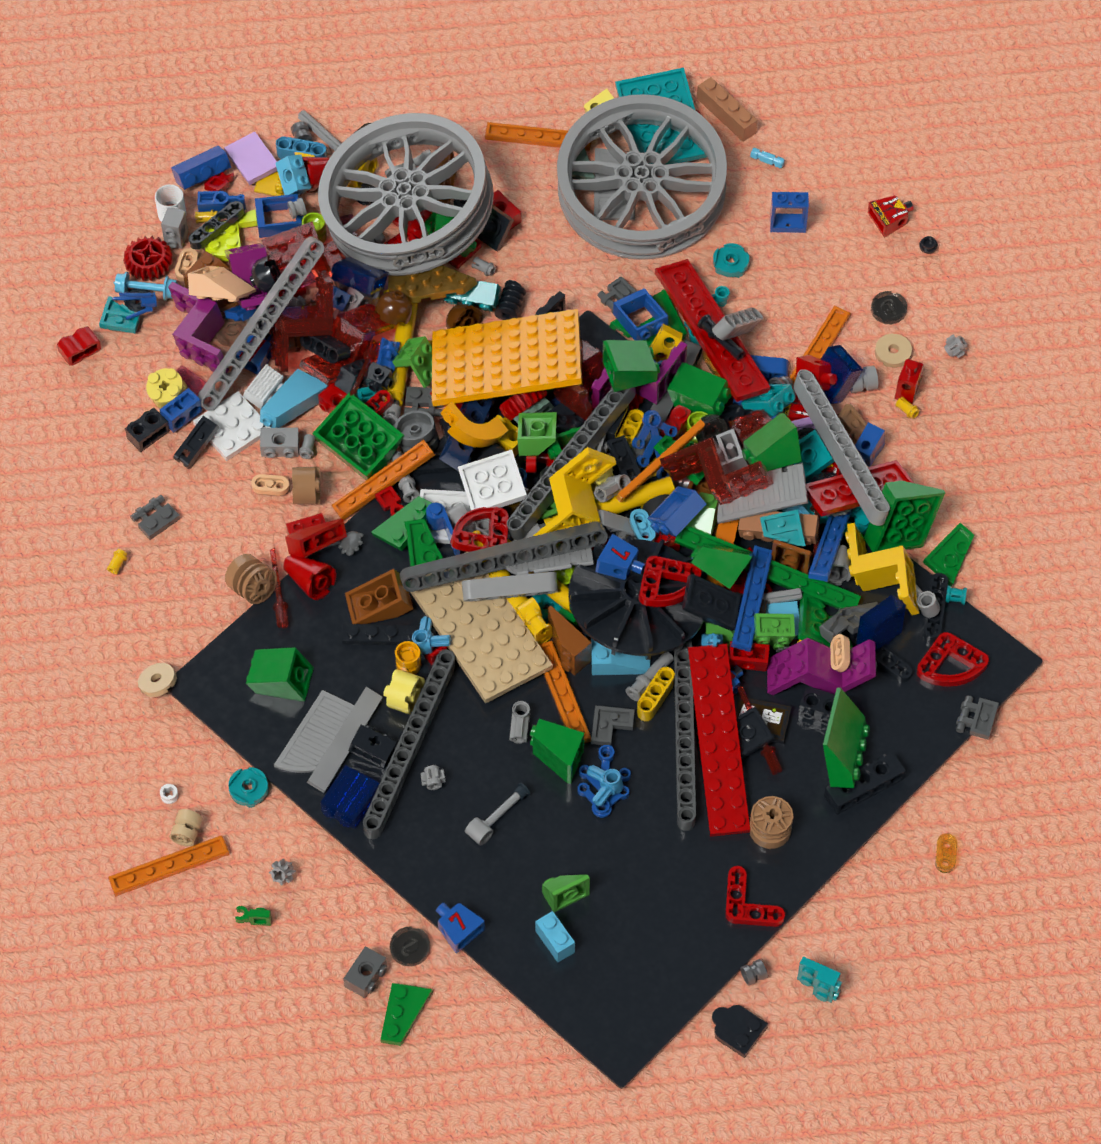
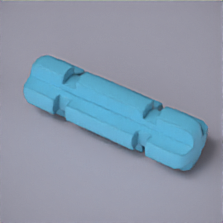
[750,148,785,168]

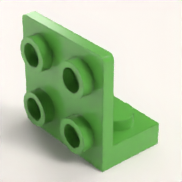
[392,336,432,388]
[752,613,795,650]

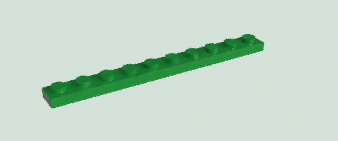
[674,525,861,610]

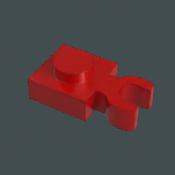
[204,170,234,191]
[375,485,403,516]

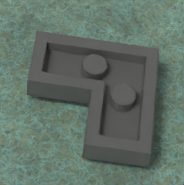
[591,706,635,746]

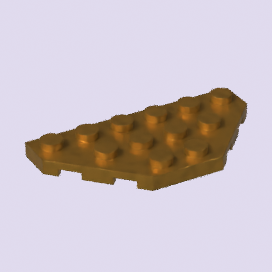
[388,265,477,303]

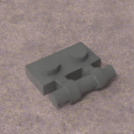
[597,277,637,313]
[404,387,443,418]
[130,495,180,540]
[956,696,999,740]

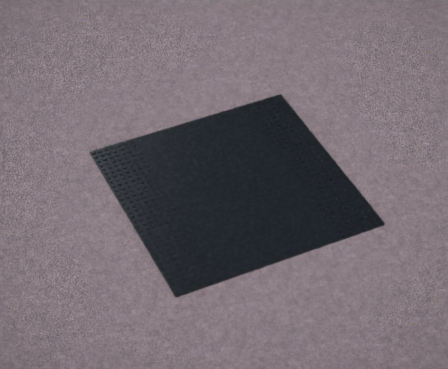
[167,310,1042,1089]

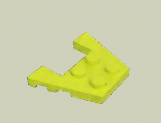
[205,210,258,261]

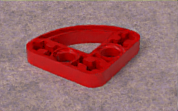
[450,507,508,552]
[639,556,702,607]
[917,632,989,687]

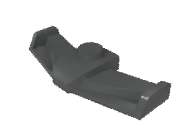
[819,601,889,643]

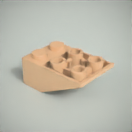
[188,266,256,302]

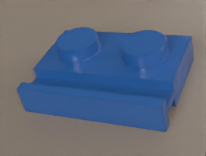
[224,305,270,321]

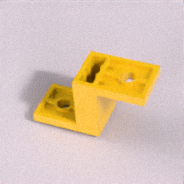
[533,447,616,544]
[845,523,919,615]

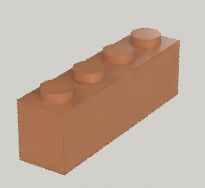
[697,77,758,142]
[738,511,819,545]

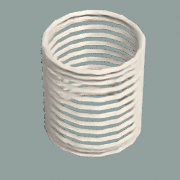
[155,184,186,222]

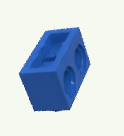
[160,388,202,433]

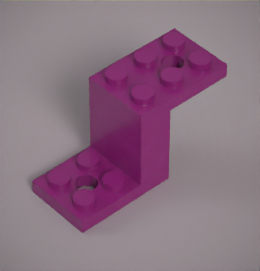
[225,243,273,310]
[168,282,229,373]
[591,341,687,409]
[767,638,876,695]

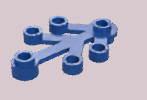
[632,410,677,479]
[577,745,631,818]

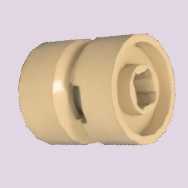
[169,809,203,846]

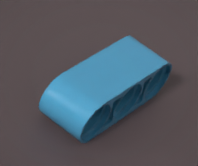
[276,137,327,159]

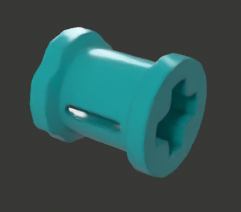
[946,585,967,605]

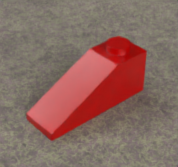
[285,518,347,558]

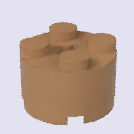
[292,467,320,505]

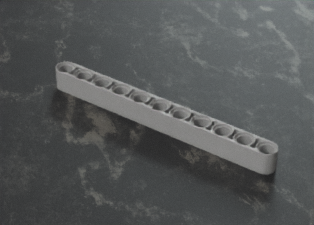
[197,237,324,411]
[793,370,890,526]

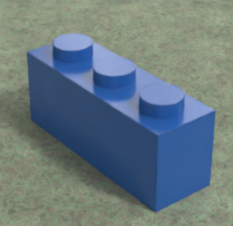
[171,146,232,190]

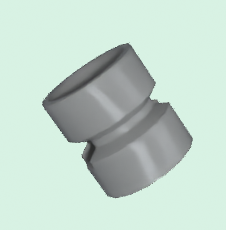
[847,365,878,393]

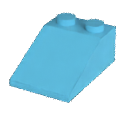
[591,638,650,675]

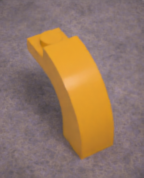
[440,402,509,447]

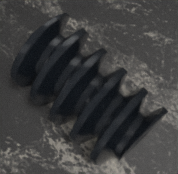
[495,280,526,320]

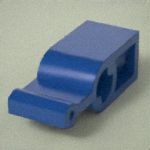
[197,191,246,212]
[316,280,351,312]

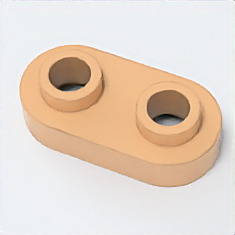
[175,248,198,282]
[251,474,289,496]
[830,634,850,672]

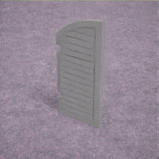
[594,148,635,220]
[717,463,808,524]
[501,546,594,575]
[274,690,354,773]

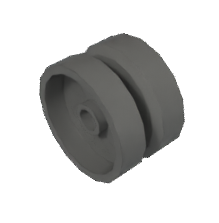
[394,411,440,454]

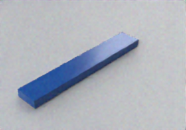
[808,508,853,582]
[731,545,772,652]

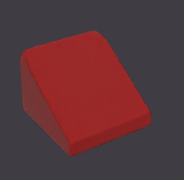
[424,646,447,665]

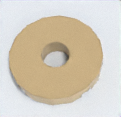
[875,333,912,368]
[138,663,177,697]

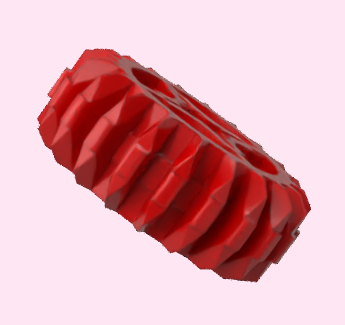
[123,235,173,281]
[499,390,547,420]

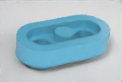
[629,509,655,541]

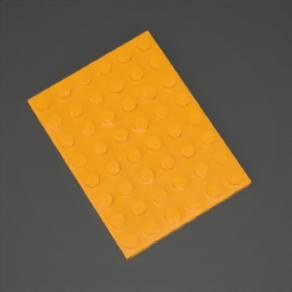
[432,309,582,407]

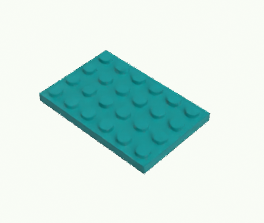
[615,67,707,165]

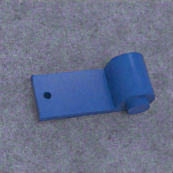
[426,503,461,556]

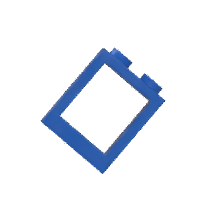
[770,192,809,233]
[255,194,304,238]
[613,288,668,340]
[647,486,706,537]

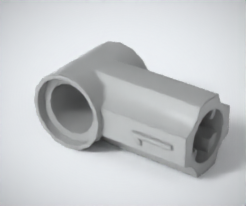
[594,474,631,503]
[509,701,530,744]

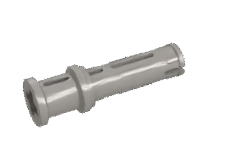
[391,451,420,503]
[625,652,674,702]

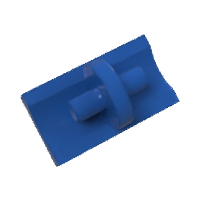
[376,338,400,373]

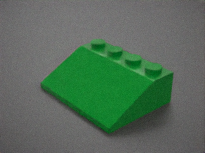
[312,392,404,480]
[864,481,946,552]
[823,688,870,788]

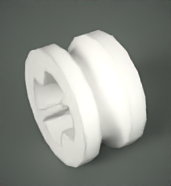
[160,784,178,804]

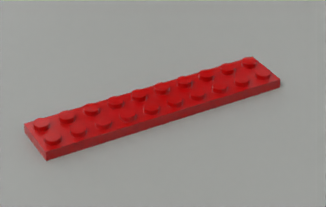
[655,259,771,402]
[688,644,750,837]

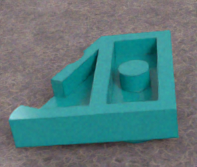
[99,296,140,334]
[760,509,806,547]

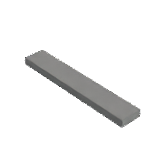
[307,687,383,793]

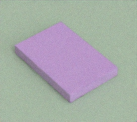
[224,132,277,185]

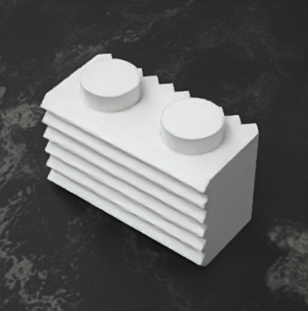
[243,364,284,409]

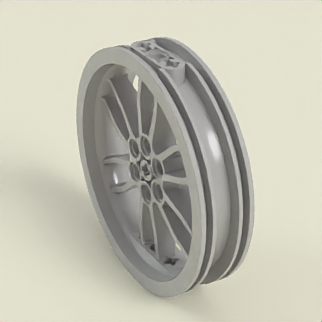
[557,95,727,260]
[318,113,494,275]

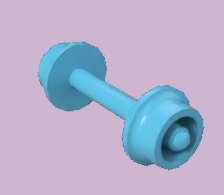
[113,272,178,301]

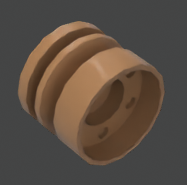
[225,554,277,604]
[750,796,793,849]

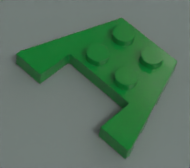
[610,289,687,355]

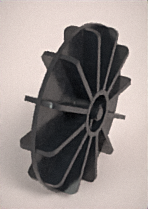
[568,535,704,660]

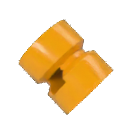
[395,641,421,675]

